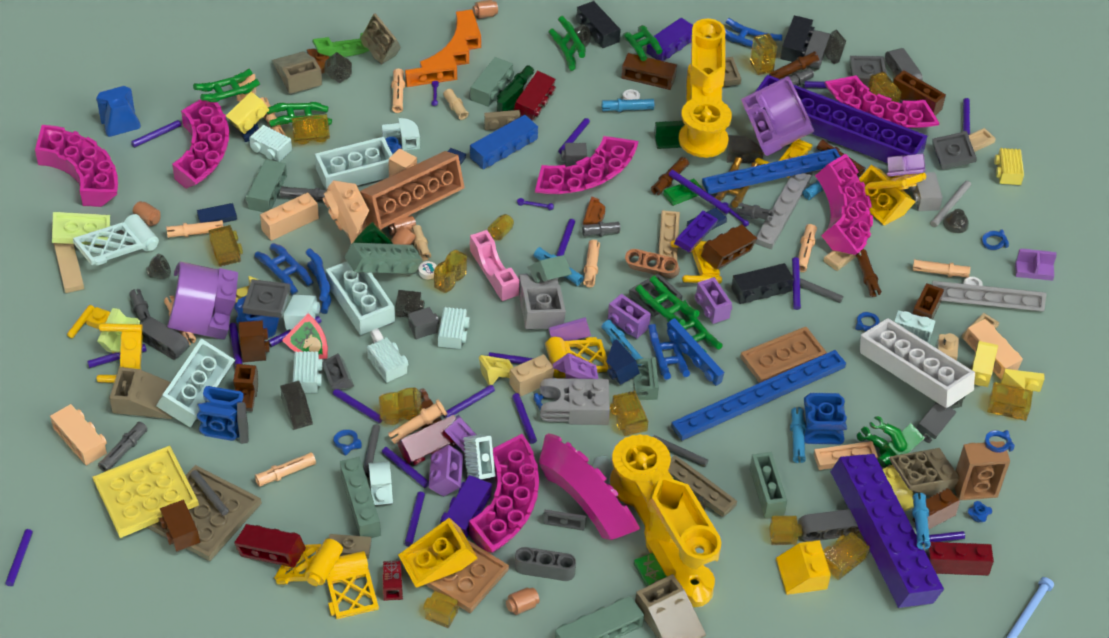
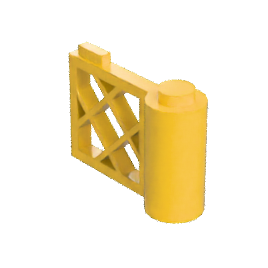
[545,337,609,379]
[274,539,343,586]
[326,551,379,619]

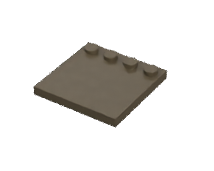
[146,465,262,561]

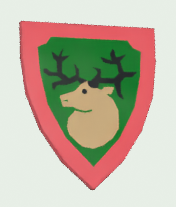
[282,313,328,359]

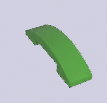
[312,33,369,57]

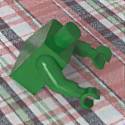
[857,416,925,468]

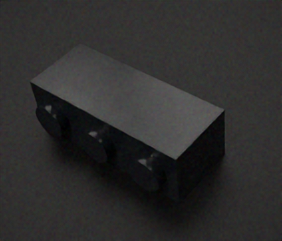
[576,1,621,48]
[780,15,815,62]
[731,263,794,304]

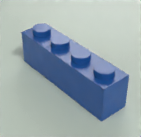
[470,115,538,169]

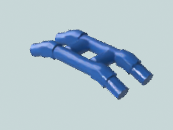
[725,18,782,52]
[255,243,314,295]
[306,248,331,314]
[648,322,690,380]

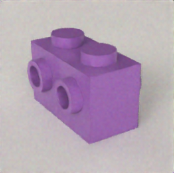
[695,277,732,324]
[608,294,651,339]
[429,445,463,497]

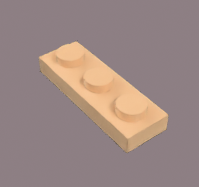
[814,441,878,470]

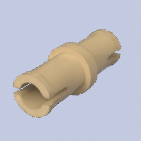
[443,89,469,120]
[410,225,431,261]

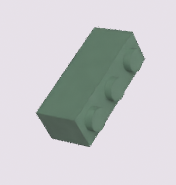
[470,57,514,107]
[245,159,287,212]
[749,452,787,518]

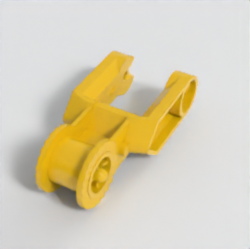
[679,18,732,158]
[610,434,722,607]

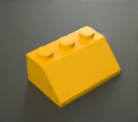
[859,165,916,225]

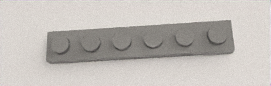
[755,173,811,250]
[932,281,1046,311]

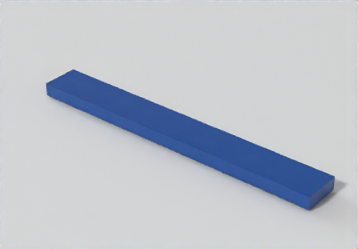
[702,148,840,194]

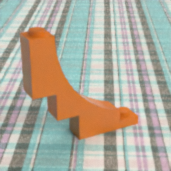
[405,9,481,87]

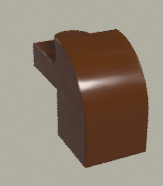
[233,364,258,412]

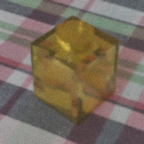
[769,516,802,545]
[423,591,458,629]

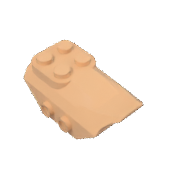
[322,180,382,244]

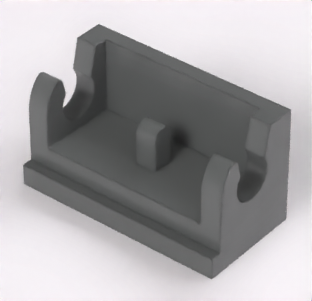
[916,402,956,443]

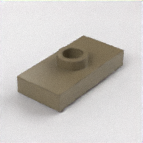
[329,534,372,559]

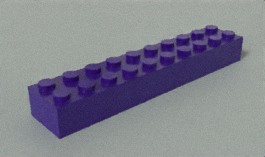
[754,75,928,163]

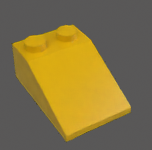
[398,518,478,587]

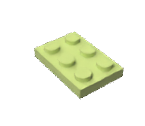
[52,212,110,245]

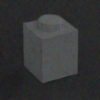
[561,143,587,167]
[408,307,439,339]

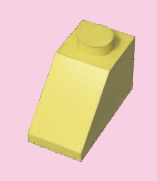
[971,341,998,387]
[882,464,914,512]

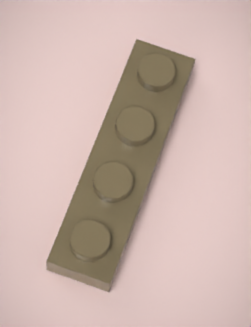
[668,455,737,518]

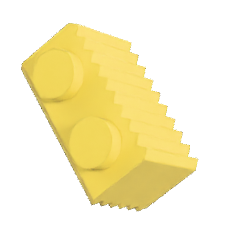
[226,92,269,134]
[994,148,1024,185]

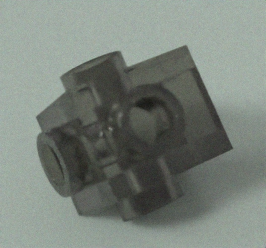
[324,52,352,83]
[396,290,425,318]

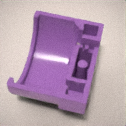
[741,76,814,156]
[167,261,238,340]

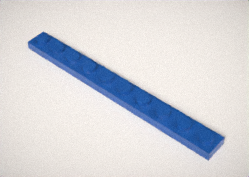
[671,350,846,441]

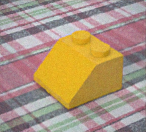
[776,540,831,595]

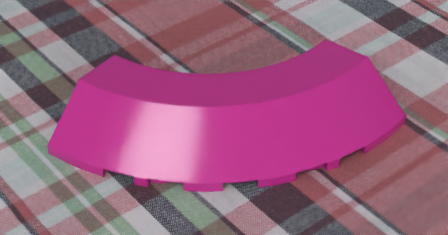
[824,75,939,128]
[172,99,229,188]
[35,125,118,207]
[535,136,639,194]
[815,154,873,255]
[539,433,640,540]
[469,434,539,553]

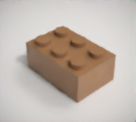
[955,441,1010,501]

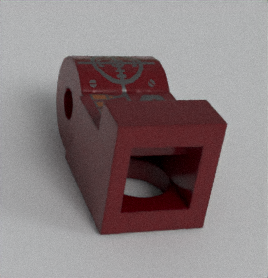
[383,560,403,601]

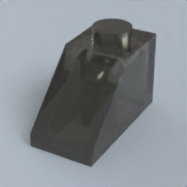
[726,135,764,164]
[280,380,313,430]

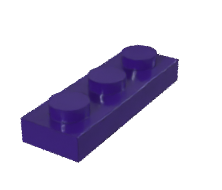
[674,210,718,253]

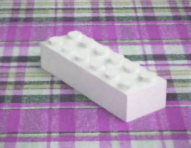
[860,318,975,408]

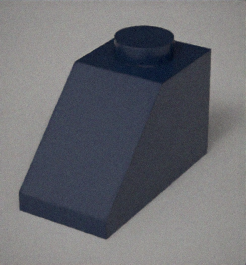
[606,339,640,385]

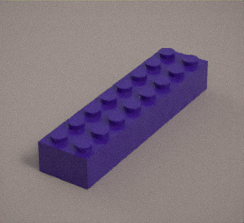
[830,454,944,608]

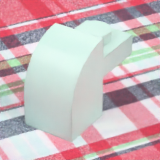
[382,118,420,150]
[368,461,393,505]

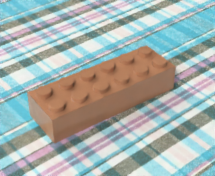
[360,151,465,229]

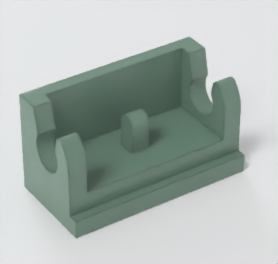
[528,255,572,283]
[634,357,659,400]

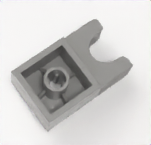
[518,274,566,329]
[540,378,610,425]

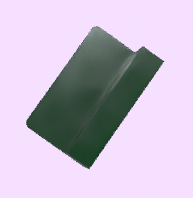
[497,83,524,112]
[654,120,685,149]

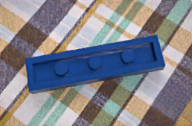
[667,318,725,386]

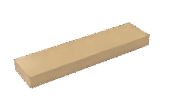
[659,210,680,269]
[54,243,84,293]

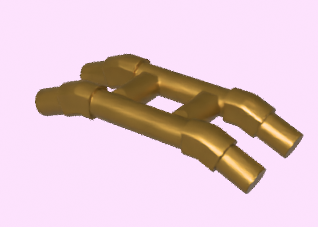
[715,157,759,208]

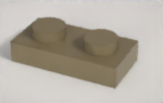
[724,57,742,86]
[484,110,520,130]

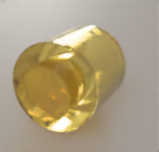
[488,214,514,240]

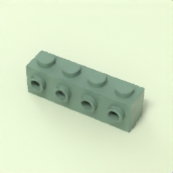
[344,243,423,274]

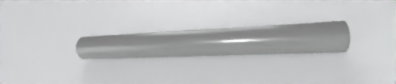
[931,181,971,227]

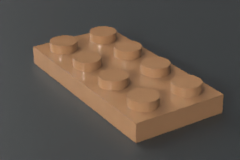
[740,327,827,383]

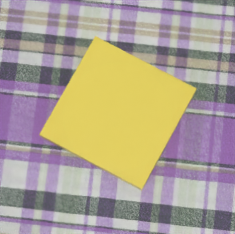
[92,446,199,538]

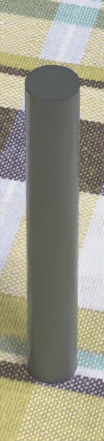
[800,278,844,303]
[363,424,380,477]
[653,435,708,467]
[190,470,229,516]

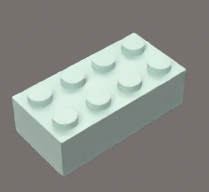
[315,137,392,190]
[326,261,395,335]
[156,339,235,428]

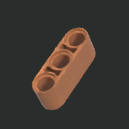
[625,249,680,278]

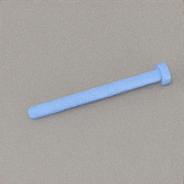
[1006,577,1054,638]

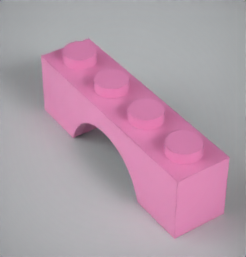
[470,230,519,301]

